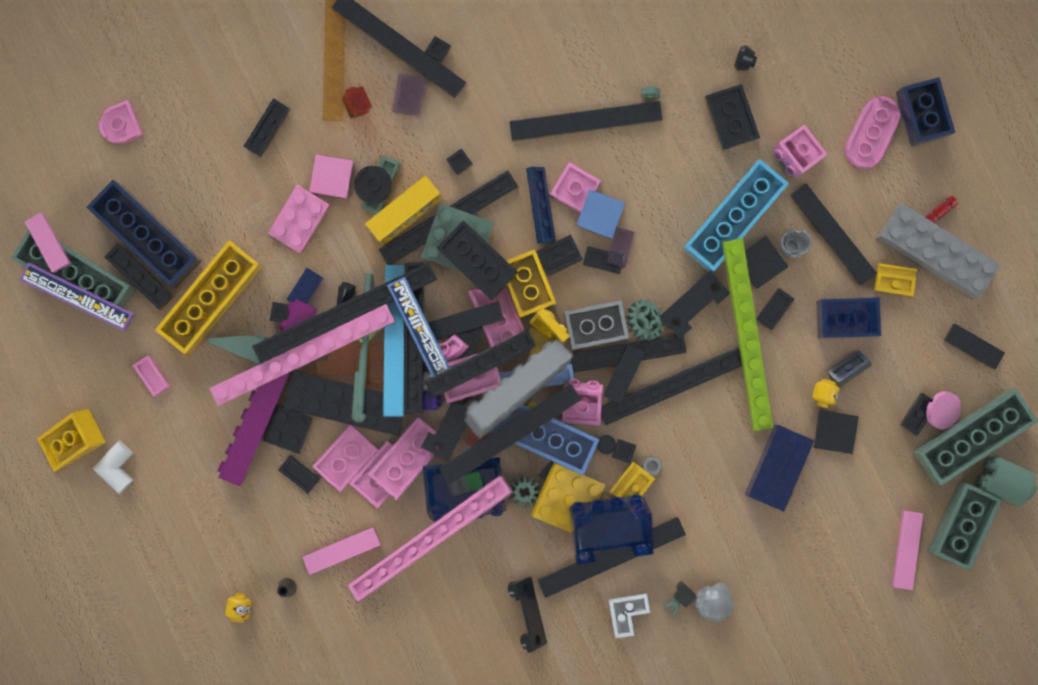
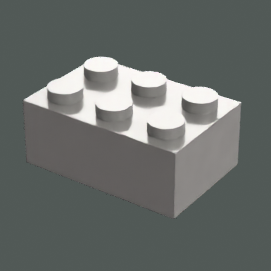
[564,300,629,351]

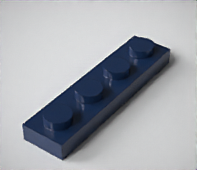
[526,167,556,244]

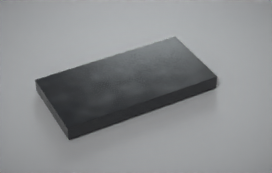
[437,220,518,301]

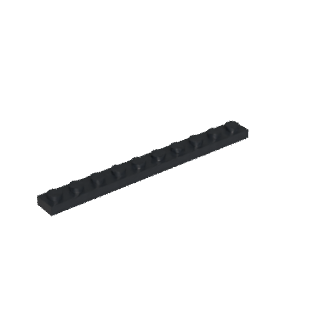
[252,262,437,364]

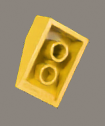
[37,408,106,472]

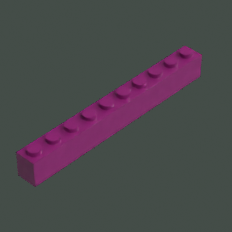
[217,299,318,486]

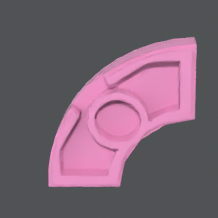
[438,335,469,363]

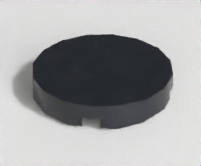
[354,166,392,204]

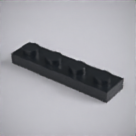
[104,243,174,310]

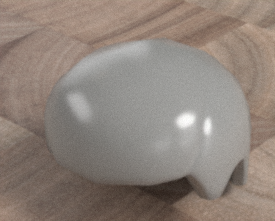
[780,229,812,258]

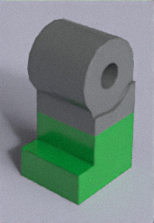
[446,470,484,497]

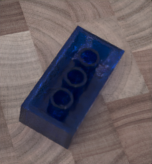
[745,424,815,512]

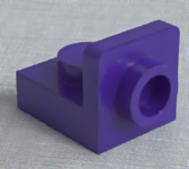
[424,391,441,410]

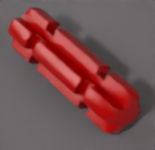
[925,196,958,223]

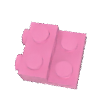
[772,124,828,179]
[562,379,603,426]

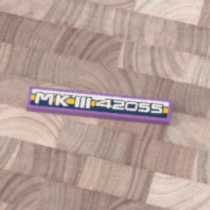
[20,263,134,331]

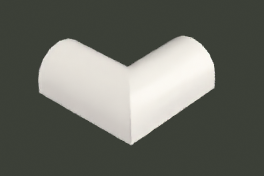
[92,440,134,495]
[608,593,650,639]

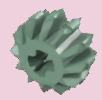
[510,475,541,508]

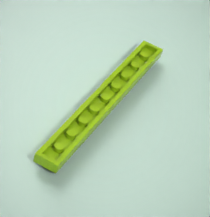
[722,238,773,432]

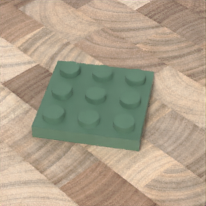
[421,203,494,271]

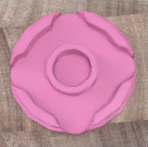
[926,391,961,430]

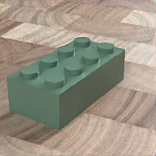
[927,482,1002,571]

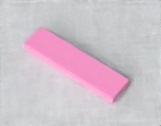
[892,510,923,590]
[302,527,381,575]

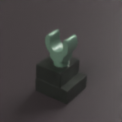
[664,581,697,616]

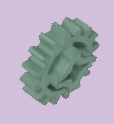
[625,299,665,341]

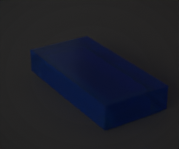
[286,268,324,304]

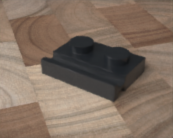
[536,234,583,276]

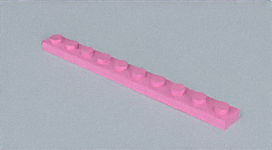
[209,304,395,406]
[348,476,513,602]

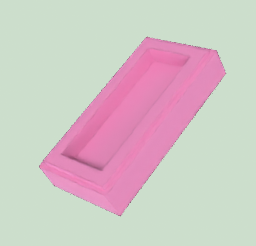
[132,355,171,397]

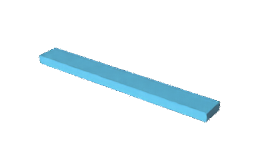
[383,265,405,417]

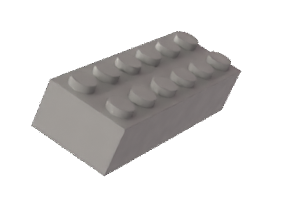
[876,203,1001,299]
[465,339,573,439]

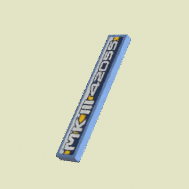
[387,277,450,377]

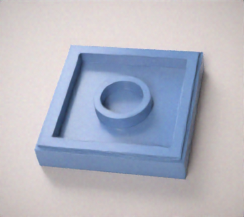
[576,189,625,239]

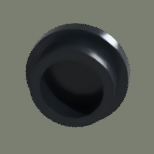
[597,435,616,454]

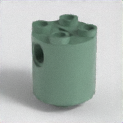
[975,455,1036,507]

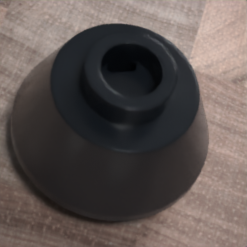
[734,45,757,71]

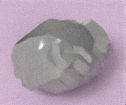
[695,583,734,622]

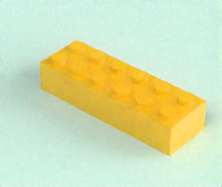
[155,240,263,355]

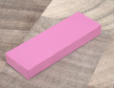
[25,212,71,273]

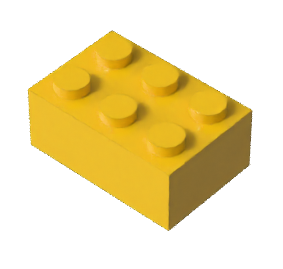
[507,249,556,319]

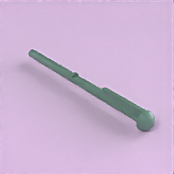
[352,273,373,422]

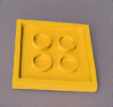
[530,462,605,537]

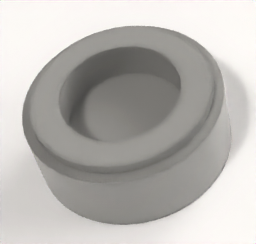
[642,456,662,476]

